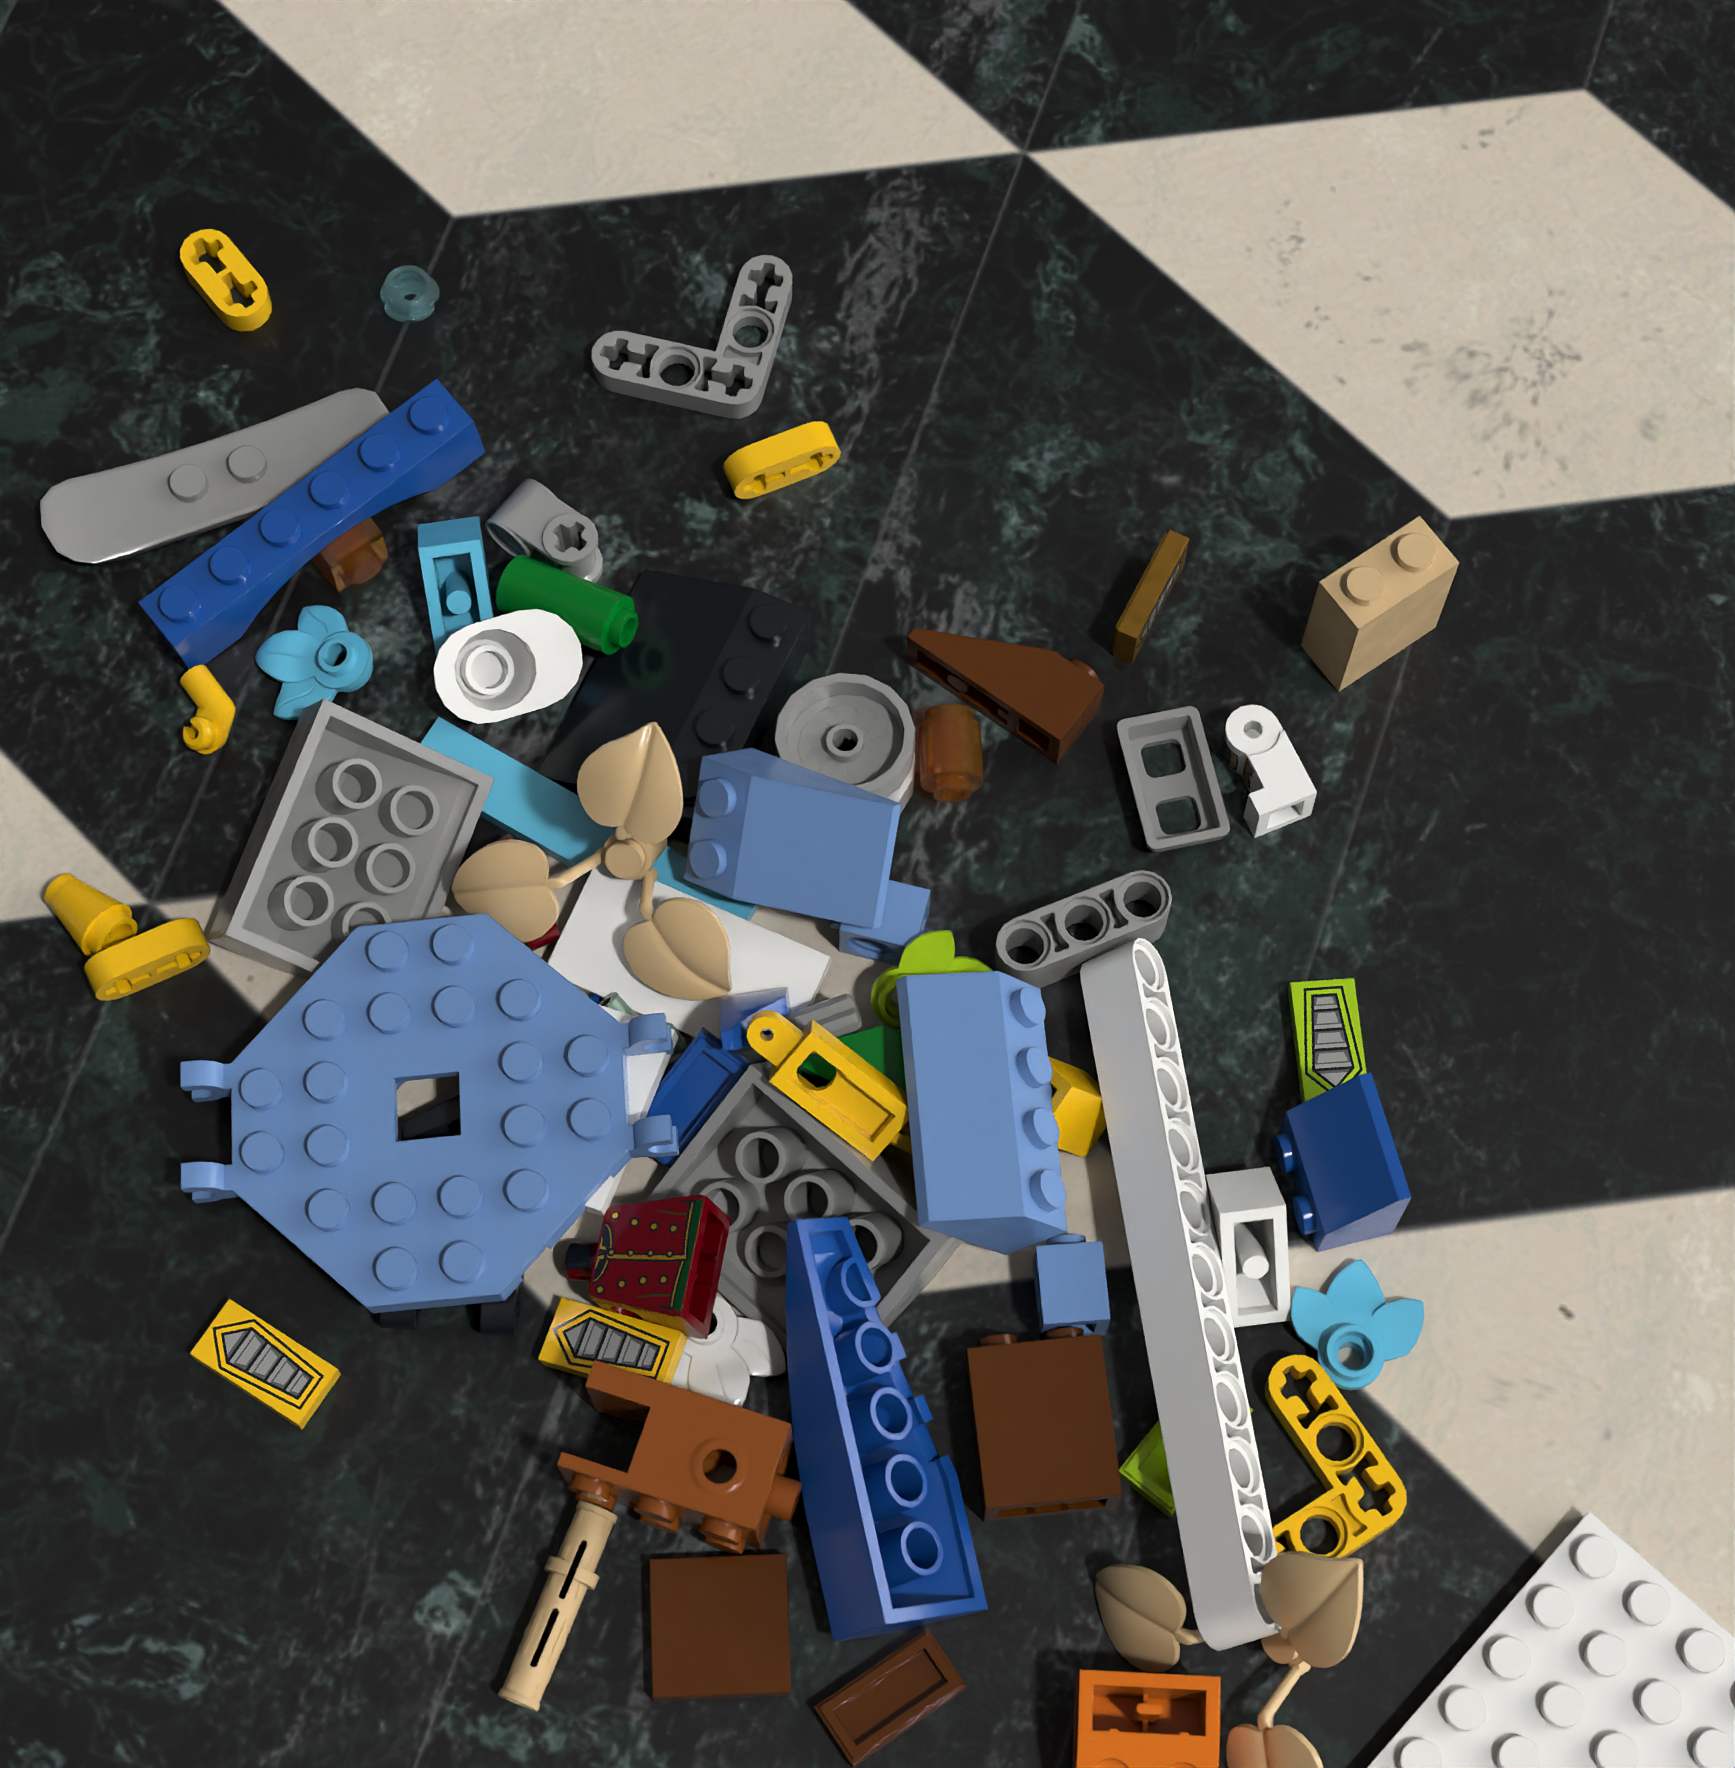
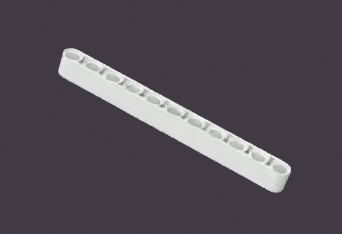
[1080,938,1282,1651]

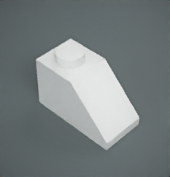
[1205,1167,1291,1328]

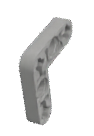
[591,255,792,419]

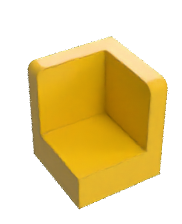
[1048,1056,1107,1157]

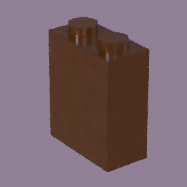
[965,1327,1122,1522]

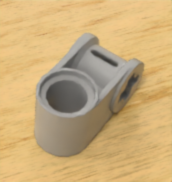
[485,478,604,583]

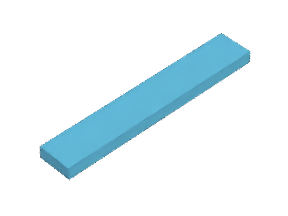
[420,717,760,921]

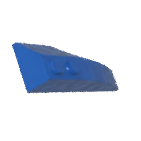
[785,1217,988,1642]

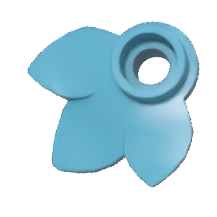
[255,605,373,720]
[1291,1260,1424,1390]

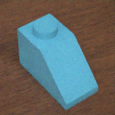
[418,516,494,657]

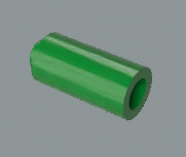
[496,555,639,655]

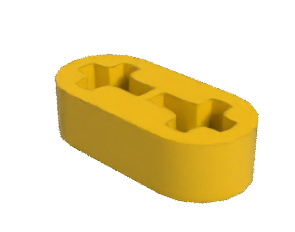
[180,229,272,332]
[723,421,841,499]
[84,918,210,1001]

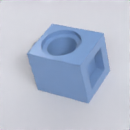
[830,880,931,966]
[1032,1234,1111,1340]

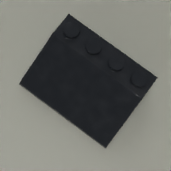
[538,569,812,845]

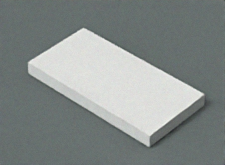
[548,864,832,1039]

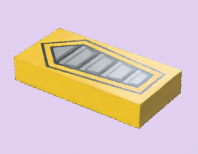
[538,1297,688,1385]
[190,1299,341,1430]

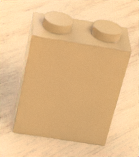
[1301,516,1459,692]

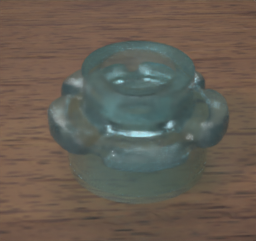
[380,265,440,322]

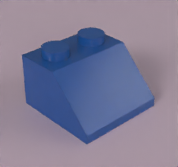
[1274,1072,1412,1252]

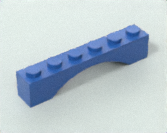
[138,378,486,670]

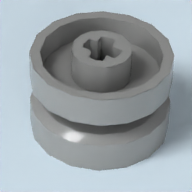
[775,673,916,814]

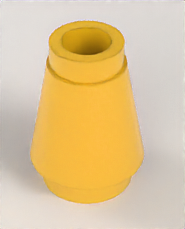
[44,873,138,957]

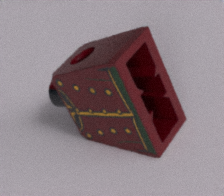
[565,1195,731,1339]

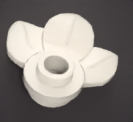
[671,1295,786,1408]

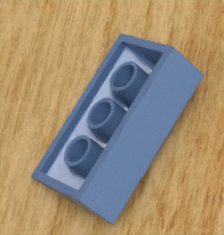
[896,971,1067,1255]

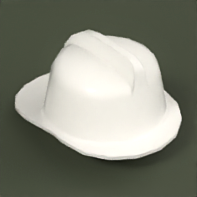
[433,609,583,724]

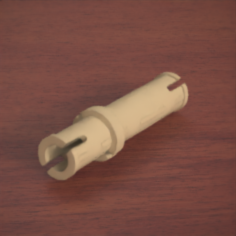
[498,1501,618,1712]

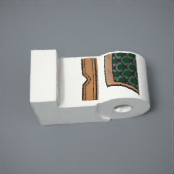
[1221,704,1317,838]

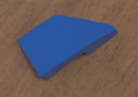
[720,987,791,1051]

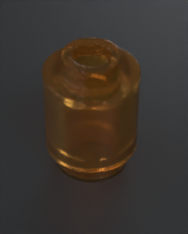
[918,704,984,802]

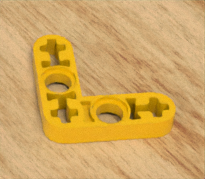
[1265,1355,1407,1558]

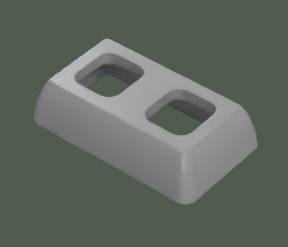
[1117,706,1230,853]

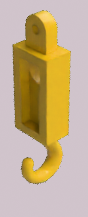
[747,1010,912,1162]

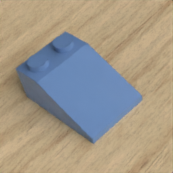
[684,748,902,929]

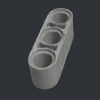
[993,870,1172,988]

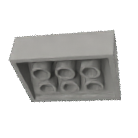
[207,699,495,980]
[645,1061,963,1353]

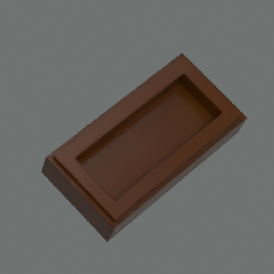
[814,1629,967,1768]

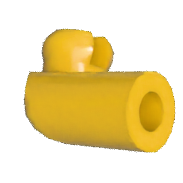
[180,664,236,754]

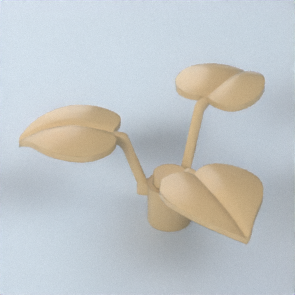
[452,722,733,1001]
[1095,1551,1363,1768]

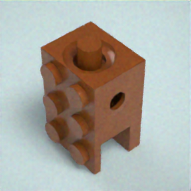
[557,1360,803,1555]

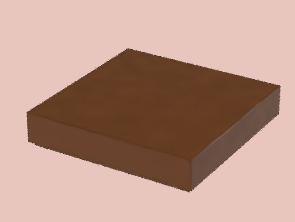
[650,1554,791,1701]

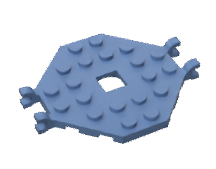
[180,913,679,1314]

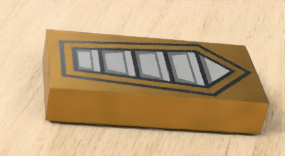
[1111,530,1189,665]

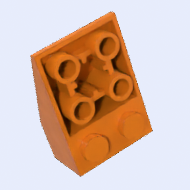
[1072,1670,1221,1768]

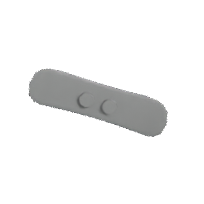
[40,388,390,565]

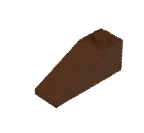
[906,628,1104,765]

